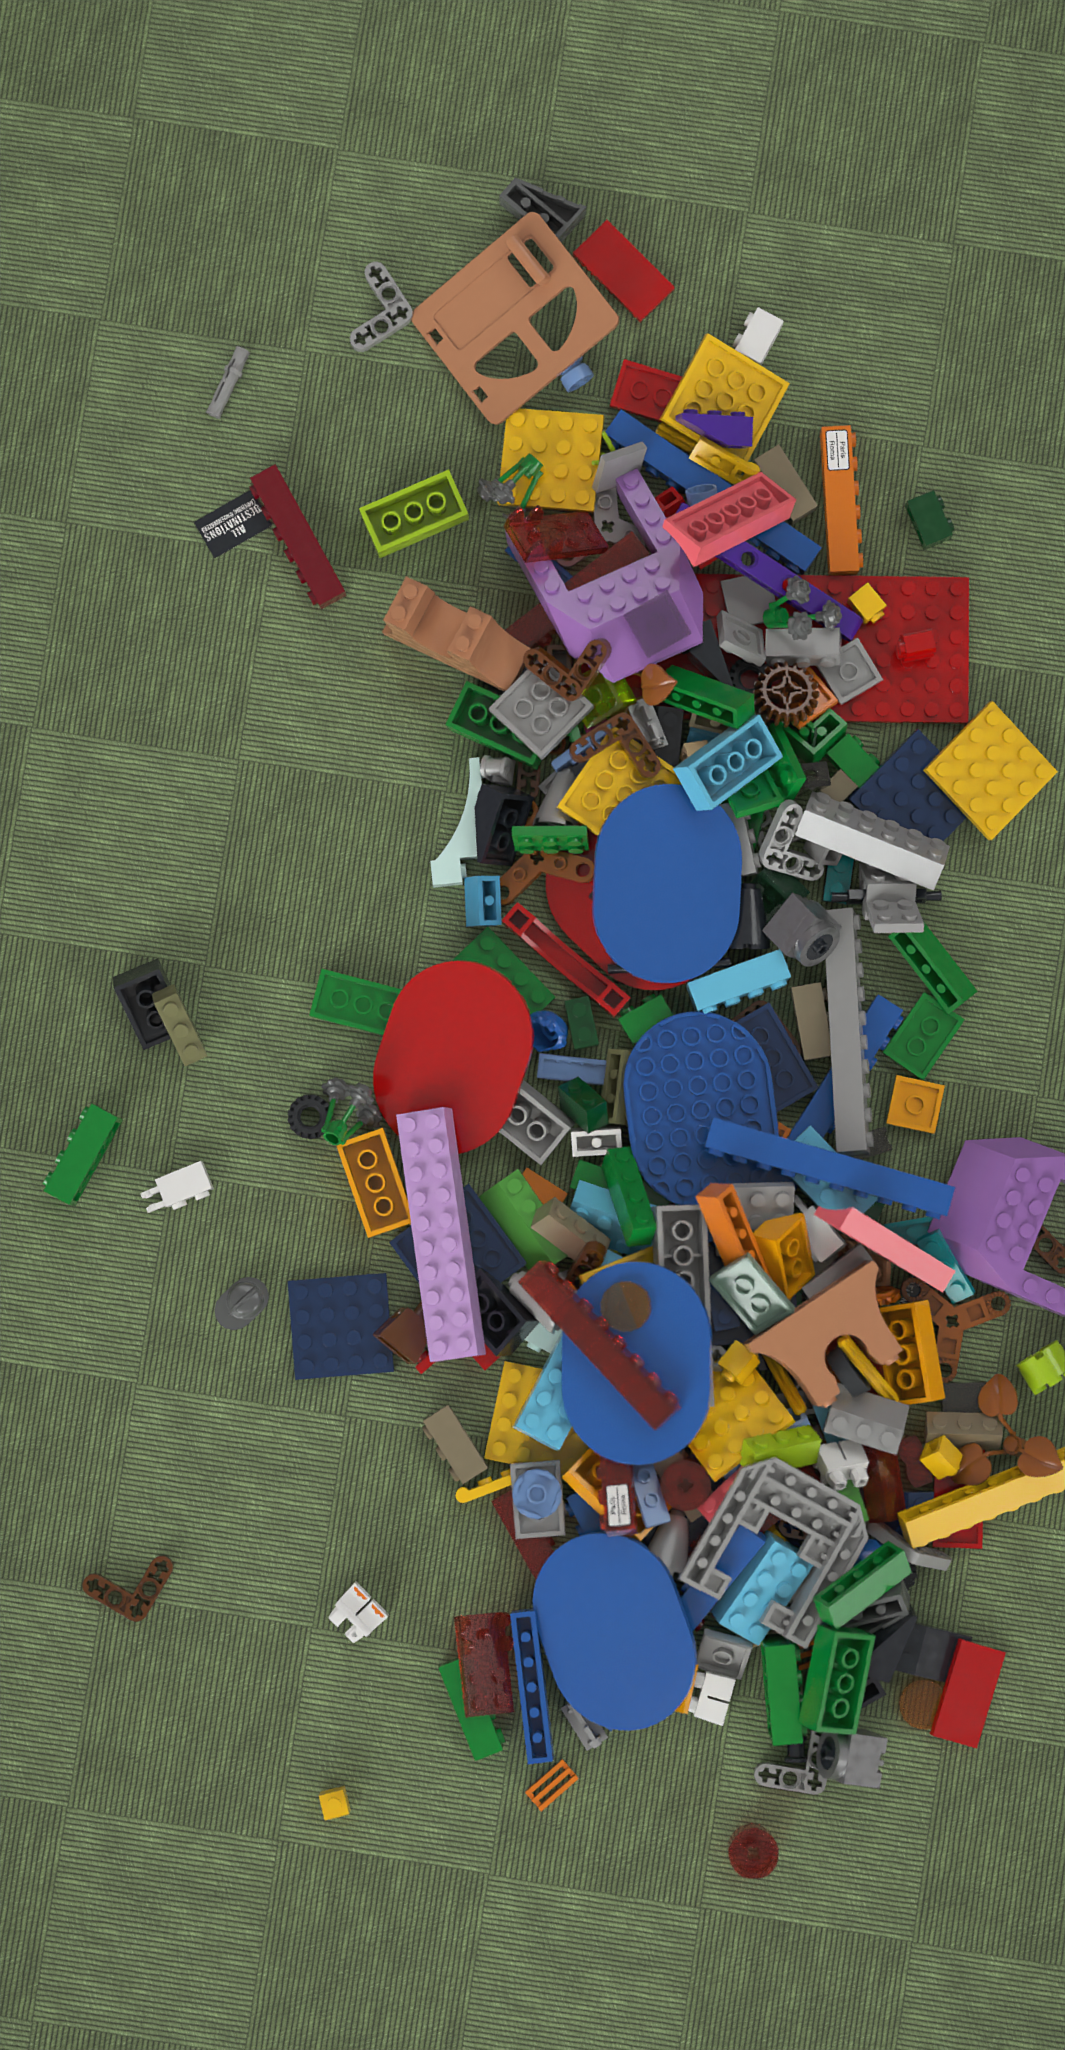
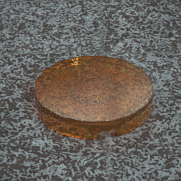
[601,1281,651,1332]
[899,1679,943,1730]

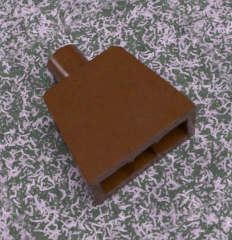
[373,1302,427,1364]

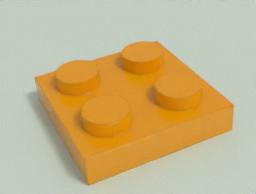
[886,1075,945,1134]

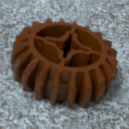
[752,661,819,728]

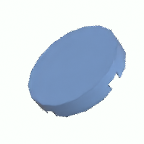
[512,1468,562,1519]

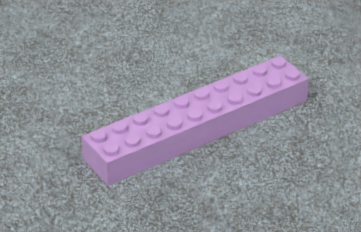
[396,1107,486,1362]

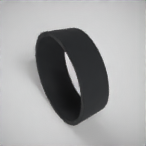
[826,1344,871,1397]

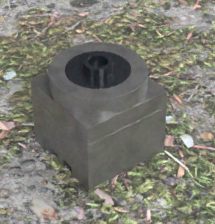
[762,893,842,967]
[817,1728,888,1789]

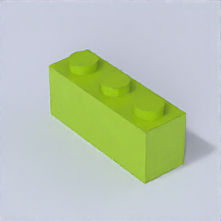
[740,1425,821,1468]

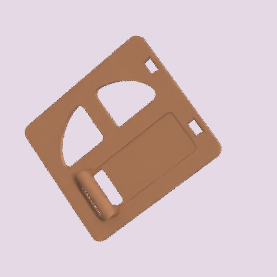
[411,212,619,425]

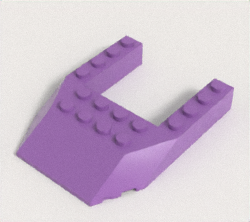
[505,468,703,683]
[927,1137,1065,1317]

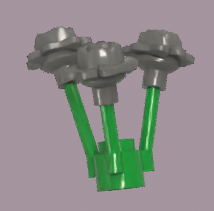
[477,453,544,526]
[763,576,842,640]
[321,1077,382,1146]

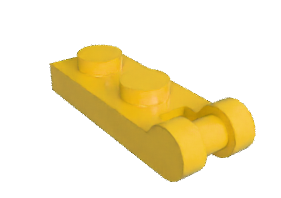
[689,435,760,485]
[456,1469,511,1503]

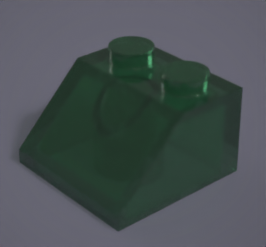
[751,858,810,924]

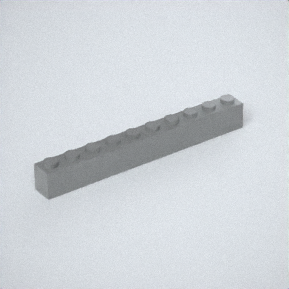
[826,908,874,1156]

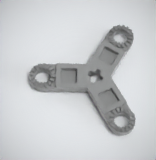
[555,487,652,568]

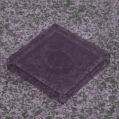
[623,590,692,659]

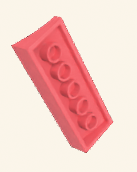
[662,472,796,567]
[813,1206,955,1292]

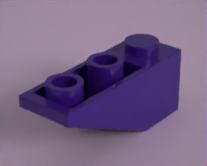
[675,409,753,449]

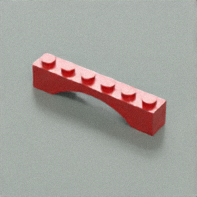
[502,902,631,1018]

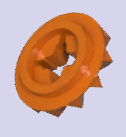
[875,1286,901,1306]

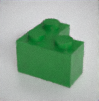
[780,708,848,768]

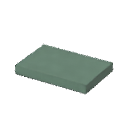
[709,1252,796,1335]

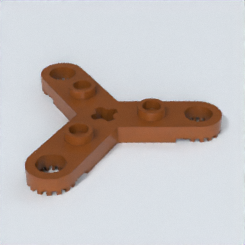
[500,801,594,906]
[900,1277,1011,1383]

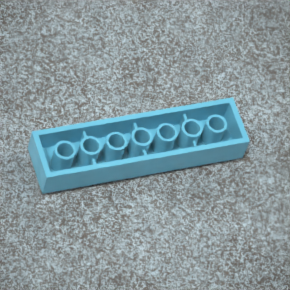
[512,1250,623,1451]

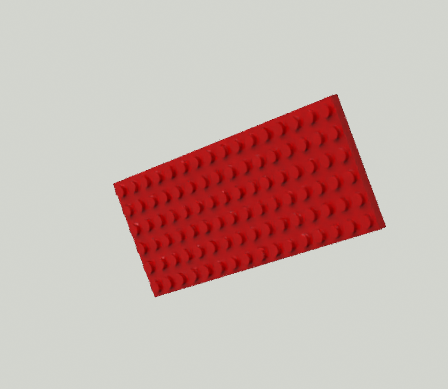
[578,572,969,724]

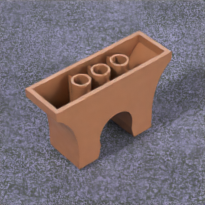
[382,577,531,692]
[742,1260,903,1408]

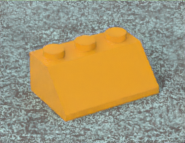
[753,1213,815,1300]

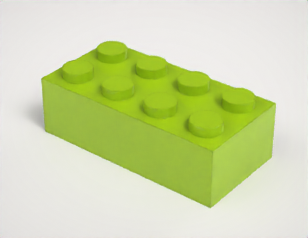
[359,469,469,558]

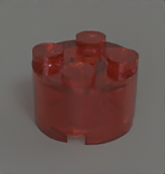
[660,1458,711,1511]
[727,1823,779,1879]

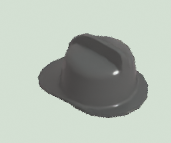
[214,1277,269,1330]

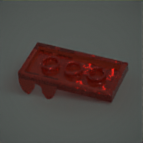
[503,505,609,563]
[454,1612,514,1718]

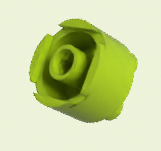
[1016,1340,1065,1395]

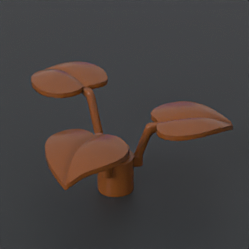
[612,663,677,731]
[952,1374,1064,1485]

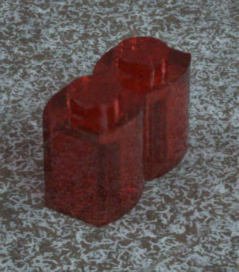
[897,1434,933,1488]

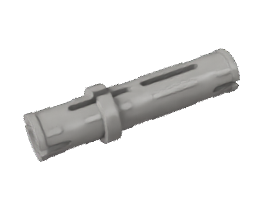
[206,346,250,419]

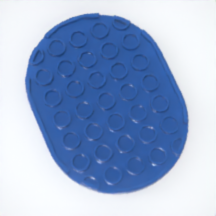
[592,784,742,983]
[623,1011,779,1205]
[562,1262,712,1465]
[533,1532,697,1731]

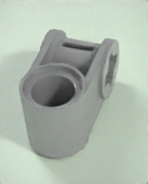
[480,755,516,786]

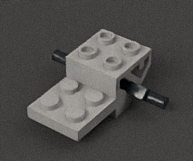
[831,863,942,933]

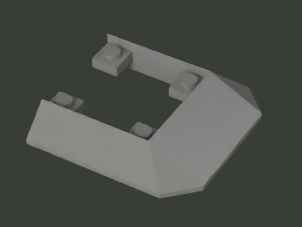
[679,1457,868,1648]

